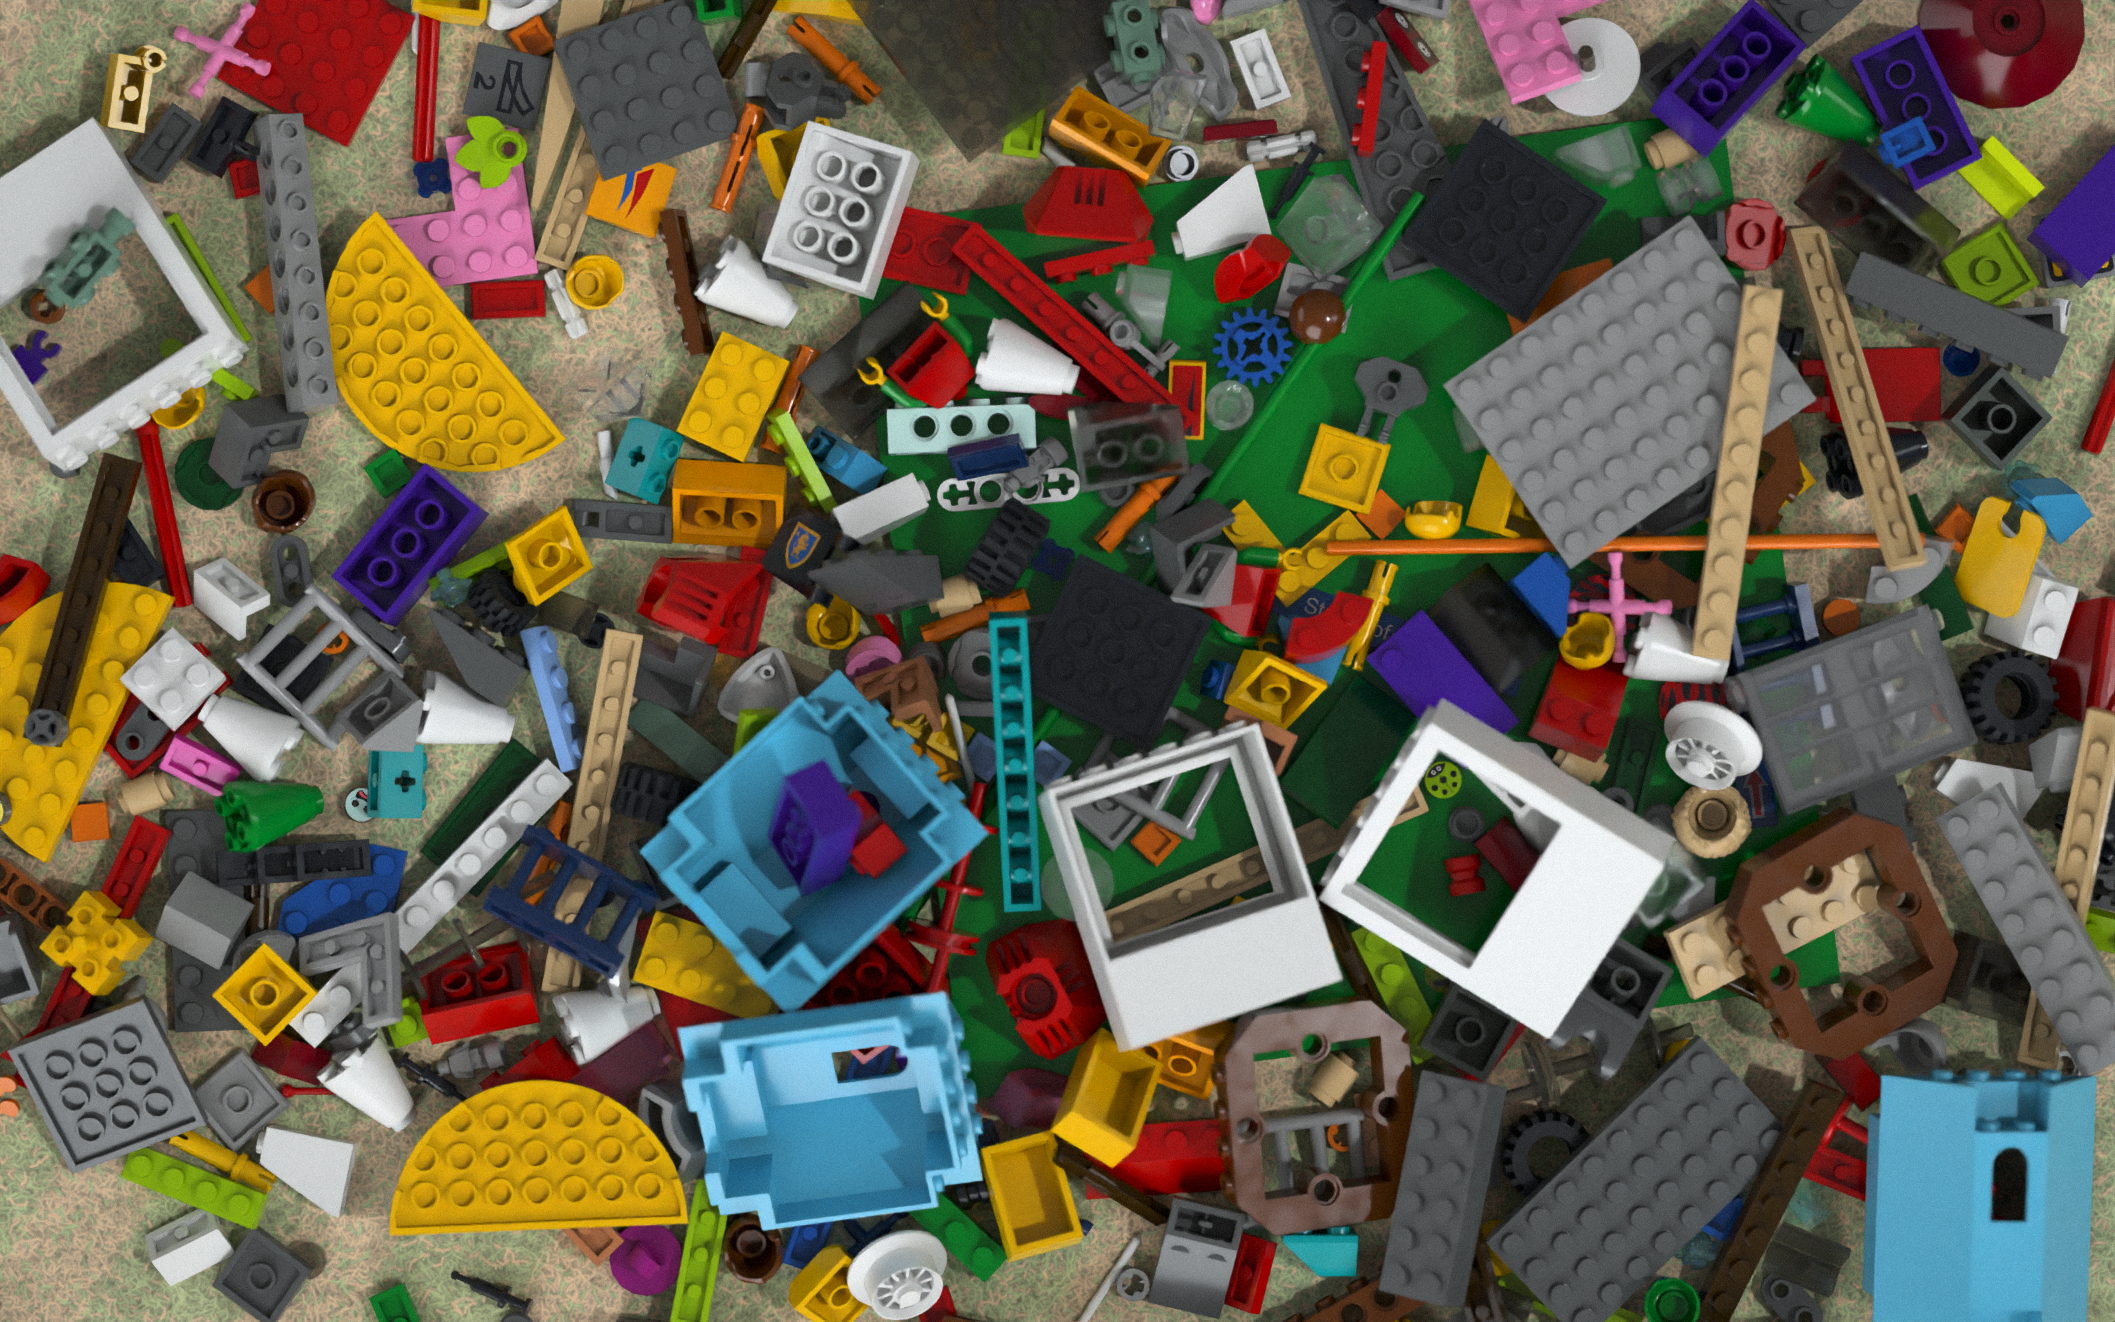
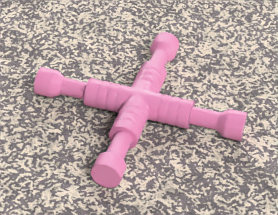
[174,2,271,100]
[1568,551,1672,663]

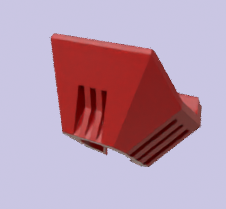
[1022,166,1154,243]
[636,554,763,645]
[2047,596,2115,724]
[985,917,1108,1060]

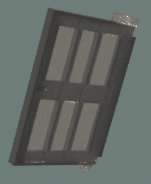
[1723,604,1979,815]

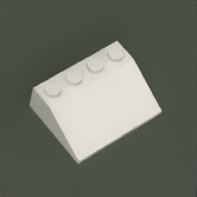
[762,120,920,300]

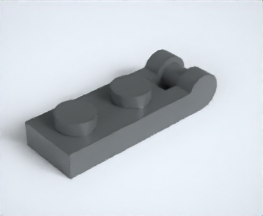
[571,500,673,544]

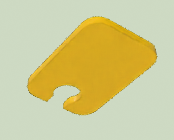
[1954,496,2046,618]

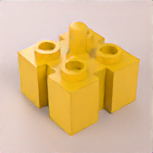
[39,890,154,995]

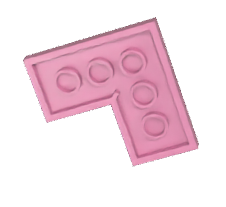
[1468,0,1608,105]
[386,128,539,288]

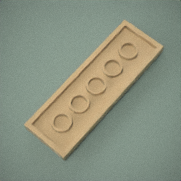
[1663,849,1880,999]

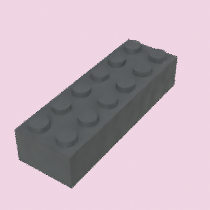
[1379,1070,1507,1307]

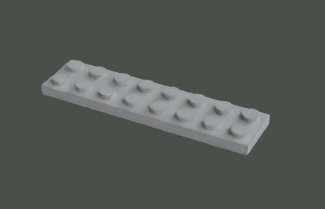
[1935,782,2115,1077]

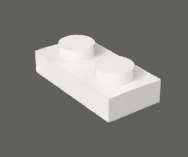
[1230,28,1291,112]

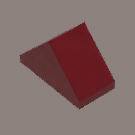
[251,1030,333,1086]

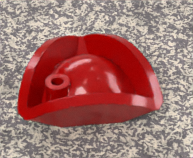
[1214,234,1292,304]

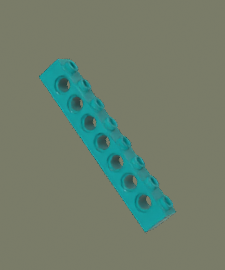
[989,610,1041,912]

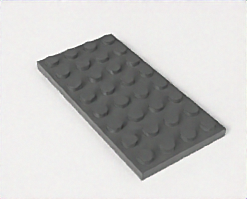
[1485,1034,1783,1322]

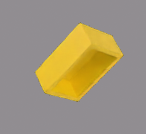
[676,331,792,463]
[1050,1027,1163,1168]
[980,1130,1083,1263]

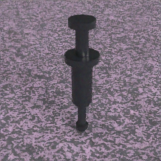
[1269,141,1326,219]
[396,1051,468,1102]
[451,1271,533,1316]

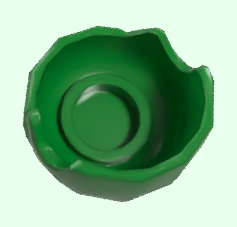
[1643,1277,1700,1322]

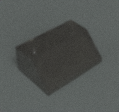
[1426,562,1559,695]

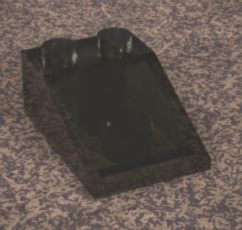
[1067,401,1191,493]
[1942,929,2032,1028]

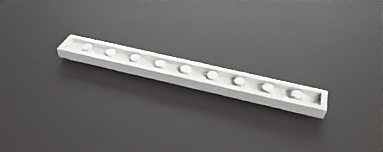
[289,757,573,1048]

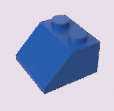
[1506,552,1570,639]

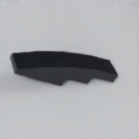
[215,839,372,888]

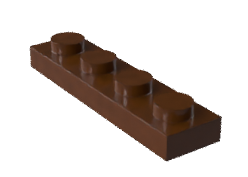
[658,209,715,356]

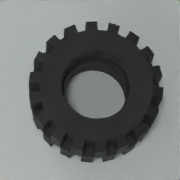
[964,497,1051,599]
[1959,650,2060,745]
[610,762,704,828]
[1500,1109,1590,1198]

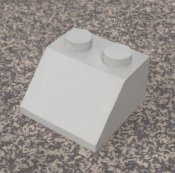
[1983,571,2079,659]

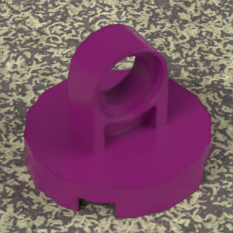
[609,1224,683,1296]

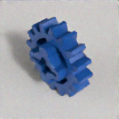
[1212,307,1293,388]

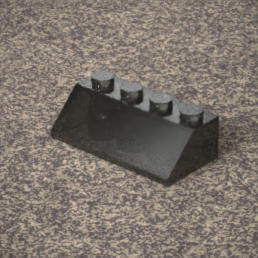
[1793,137,1961,276]
[797,280,941,441]

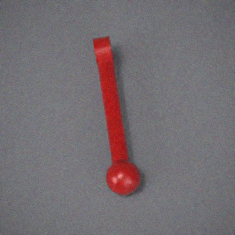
[281,1084,336,1099]

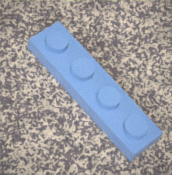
[520,624,585,773]

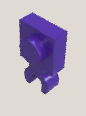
[12,330,63,387]

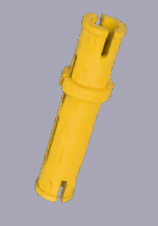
[1340,559,1399,671]
[169,1130,277,1194]

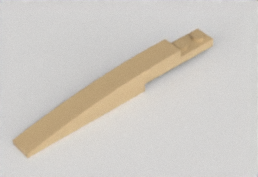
[531,0,608,211]

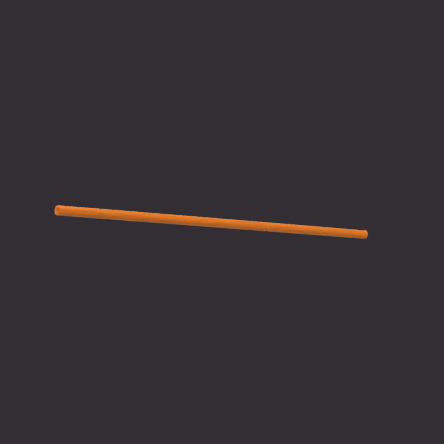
[1327,532,1925,556]

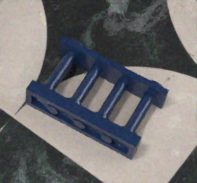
[1727,581,1837,730]
[482,824,659,980]

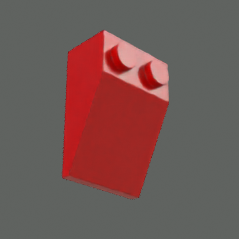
[1527,650,1629,763]

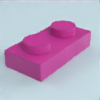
[158,732,242,796]

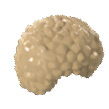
[1671,785,1752,859]

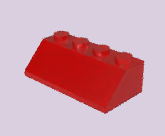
[1083,1117,1224,1200]

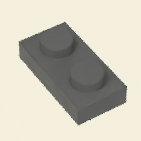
[130,102,204,184]

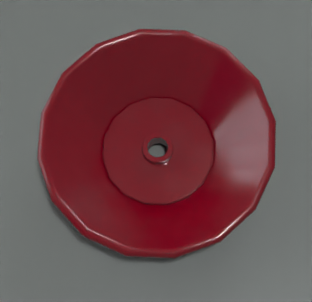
[1918,0,2085,109]

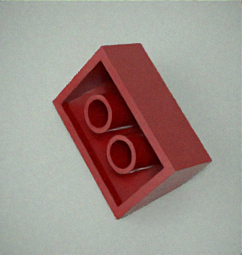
[417,940,540,1045]

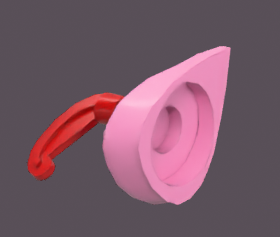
[845,615,905,685]

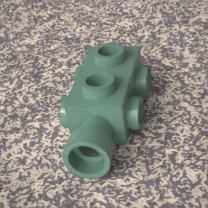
[1103,0,1165,86]
[38,206,136,310]

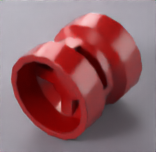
[1443,853,1486,896]

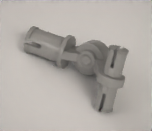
[1081,292,1180,378]

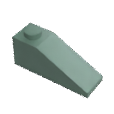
[628,699,732,784]

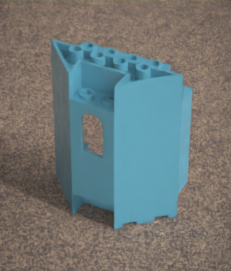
[639,669,988,1014]
[678,992,983,1230]
[1862,1069,2097,1322]

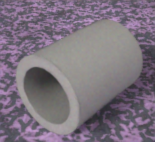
[744,62,770,98]

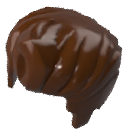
[251,469,316,534]
[722,1212,785,1285]

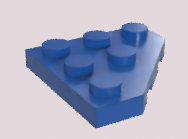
[277,844,408,942]

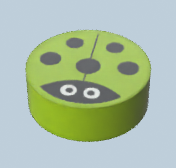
[1424,761,1462,798]

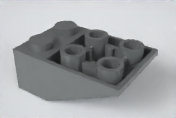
[808,550,945,615]
[428,606,531,707]
[1148,1194,1246,1319]

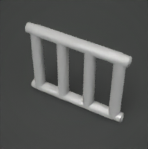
[235,582,407,751]
[1073,706,1231,841]
[1237,1108,1367,1230]

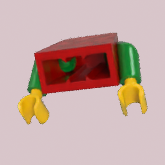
[858,292,975,409]
[1200,546,1303,656]

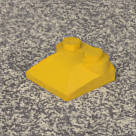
[756,116,831,202]
[505,505,593,606]
[212,942,319,1046]
[788,1244,869,1322]

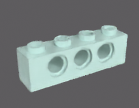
[887,397,1036,456]

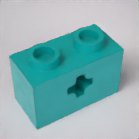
[605,415,685,505]
[367,745,428,819]

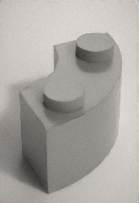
[1865,534,1956,604]
[638,1078,707,1185]

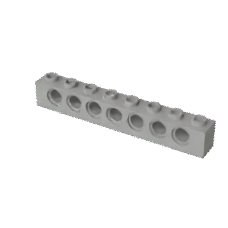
[252,113,338,413]

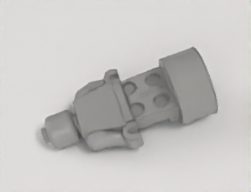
[1004,436,1068,494]
[436,1038,508,1079]

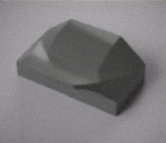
[1638,38,1702,105]

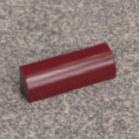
[1472,815,1541,894]

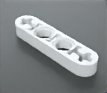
[937,468,1080,512]

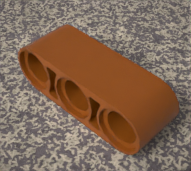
[0,856,73,934]

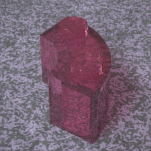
[568,1020,678,1105]
[988,1068,1069,1140]

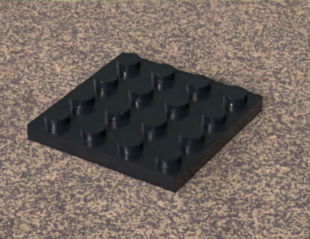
[1402,118,1608,325]
[1029,553,1213,752]

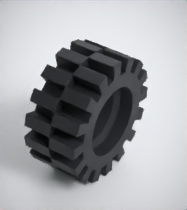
[467,568,538,637]

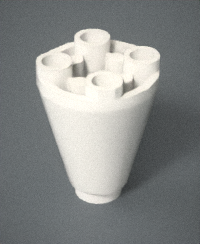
[694,234,799,329]
[975,318,1080,395]
[1622,612,1730,685]
[416,670,515,744]
[197,693,305,783]
[553,986,661,1066]
[316,1031,418,1132]

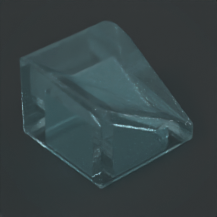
[1788,1182,1832,1229]

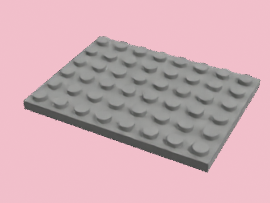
[1443,215,1816,569]

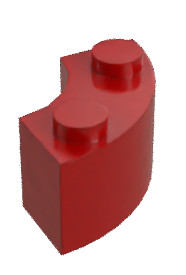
[0,554,52,625]
[1282,591,1374,664]
[844,784,908,879]
[479,1035,581,1093]

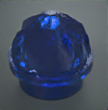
[1943,342,1980,377]

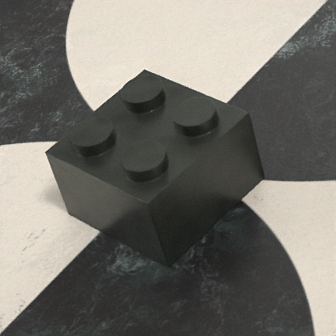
[1939,364,2053,471]
[1417,980,1519,1082]

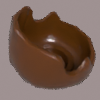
[1288,289,1346,344]

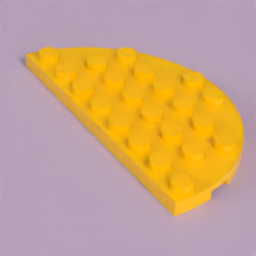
[326,211,567,472]
[0,582,176,863]
[389,1080,688,1236]

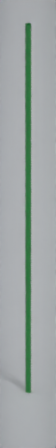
[893,190,1427,935]

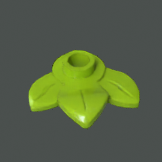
[454,116,528,189]

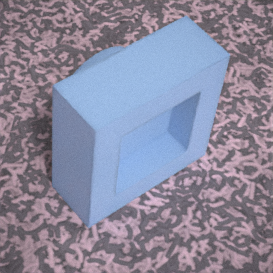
[958,732,997,783]
[1034,740,1072,786]

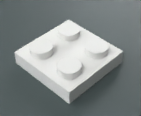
[120,627,227,731]

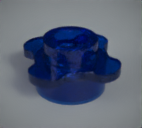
[413,158,452,198]
[1032,538,1075,581]

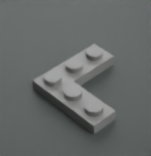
[299,912,403,1029]

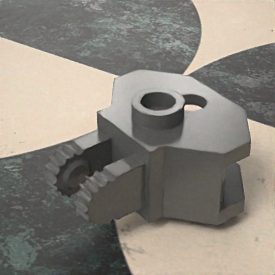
[764,52,851,131]
[1353,356,1429,445]

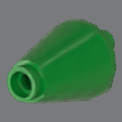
[1775,54,1881,148]
[214,780,324,854]

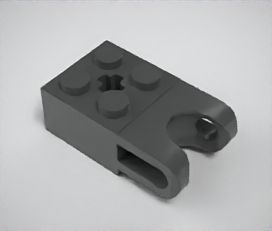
[1545,936,1674,1081]

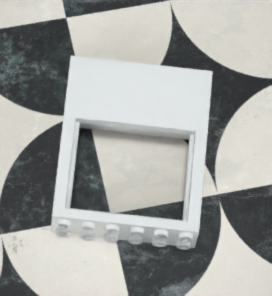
[0,117,249,471]
[1319,698,1673,1039]
[1036,720,1342,1052]

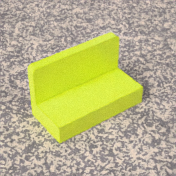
[1957,135,2045,220]

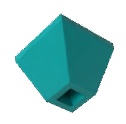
[1280,1225,1358,1276]

